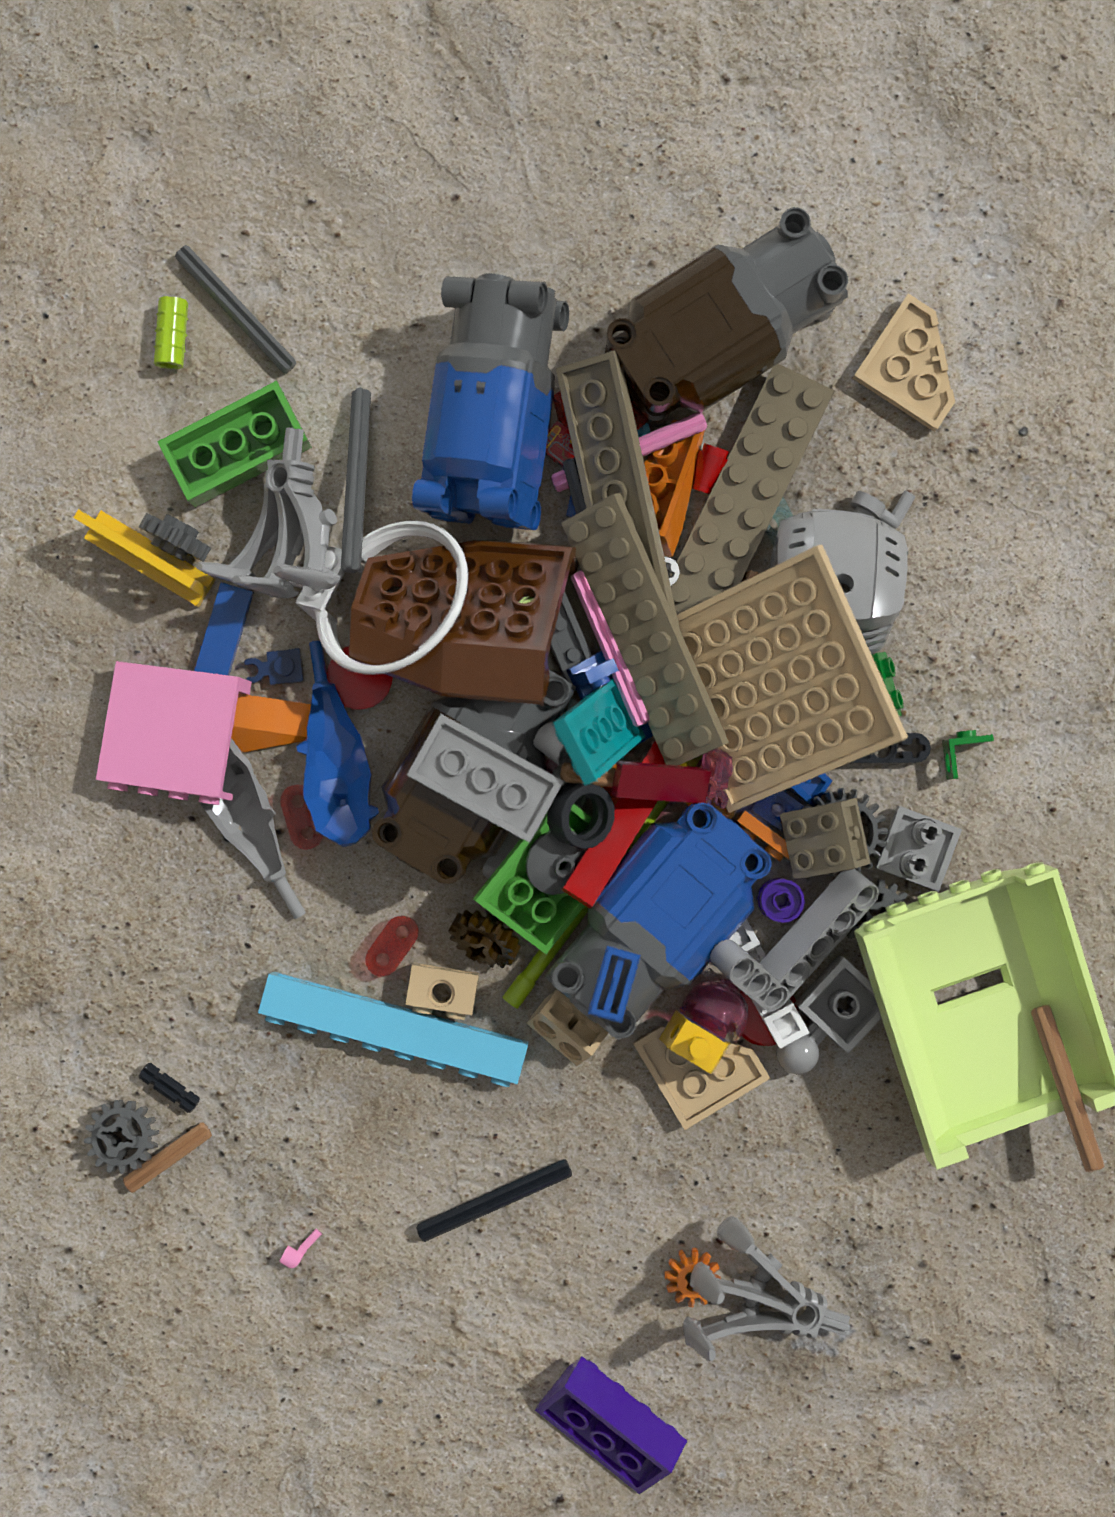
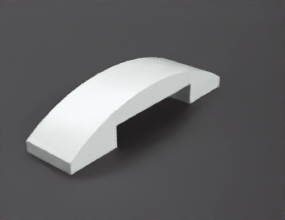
[730,919,810,1049]

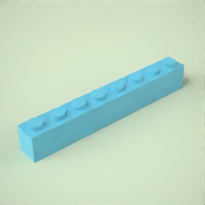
[258,971,529,1087]

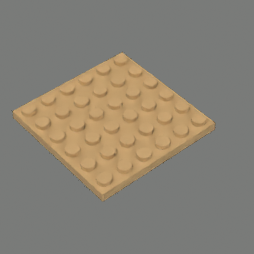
[677,544,908,813]

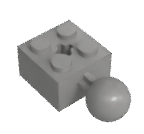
[776,955,882,1074]

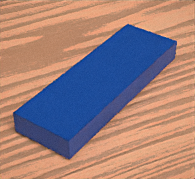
[194,582,254,676]

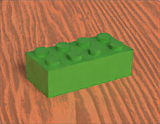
[157,381,312,507]

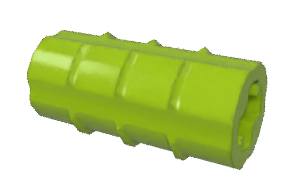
[153,296,189,369]

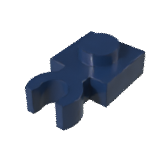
[244,648,305,686]

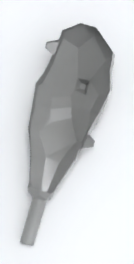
[200,738,306,919]

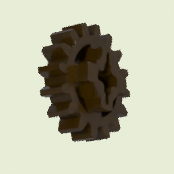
[448,910,521,968]

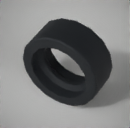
[547,782,615,849]

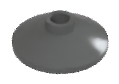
[526,830,587,895]

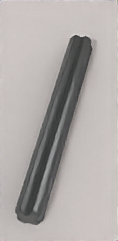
[175,245,296,374]

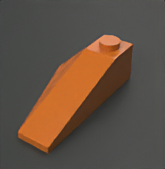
[644,420,705,557]
[231,693,311,753]

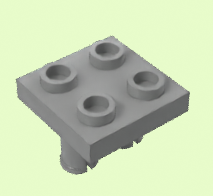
[874,806,962,892]

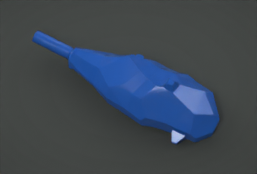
[296,640,379,848]

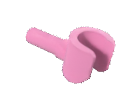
[280,1228,322,1268]

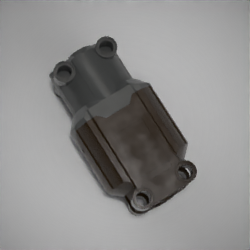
[605,207,848,427]
[372,667,576,884]

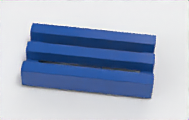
[588,945,641,1023]

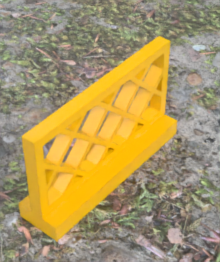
[73,509,216,607]

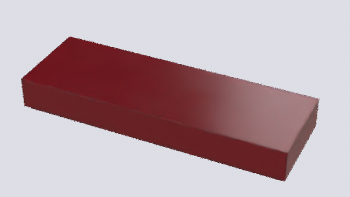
[611,761,712,803]

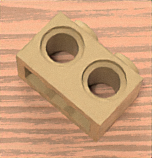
[526,989,608,1066]

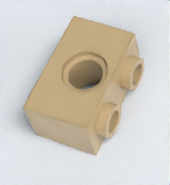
[405,962,480,1020]

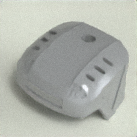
[769,509,909,654]

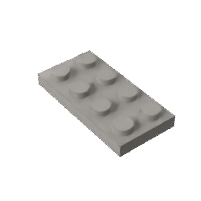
[407,714,564,843]

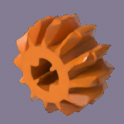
[664,1248,721,1308]

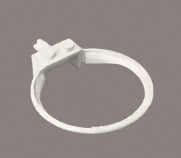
[289,521,468,674]

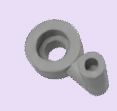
[850,491,916,529]

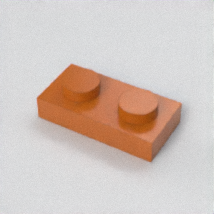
[734,810,790,862]

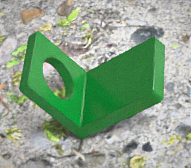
[942,730,994,780]

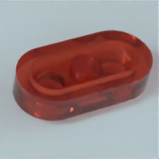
[280,784,324,850]
[365,915,419,977]

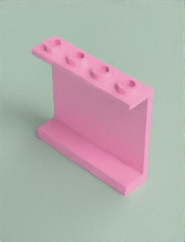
[96,661,252,805]

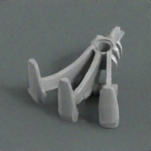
[195,428,340,598]
[683,1216,850,1361]

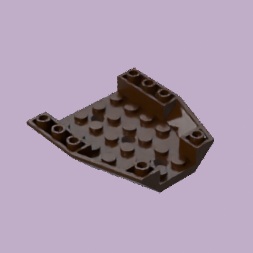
[349,540,578,705]

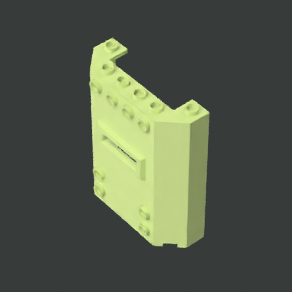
[854,862,1115,1170]

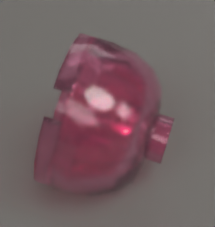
[679,978,749,1041]

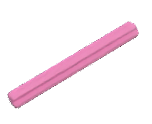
[551,412,707,492]
[571,570,650,727]

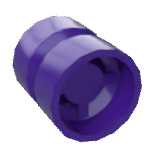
[756,878,805,923]

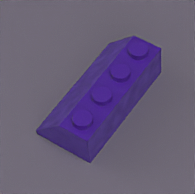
[535,1356,687,1494]

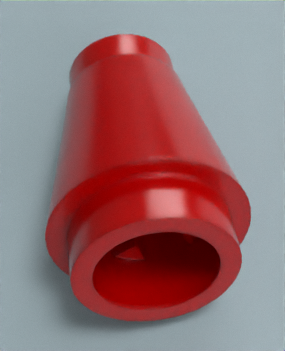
[692,443,729,494]

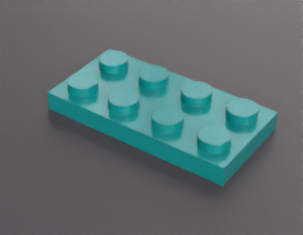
[553,678,646,786]

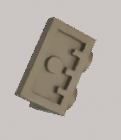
[780,798,871,879]

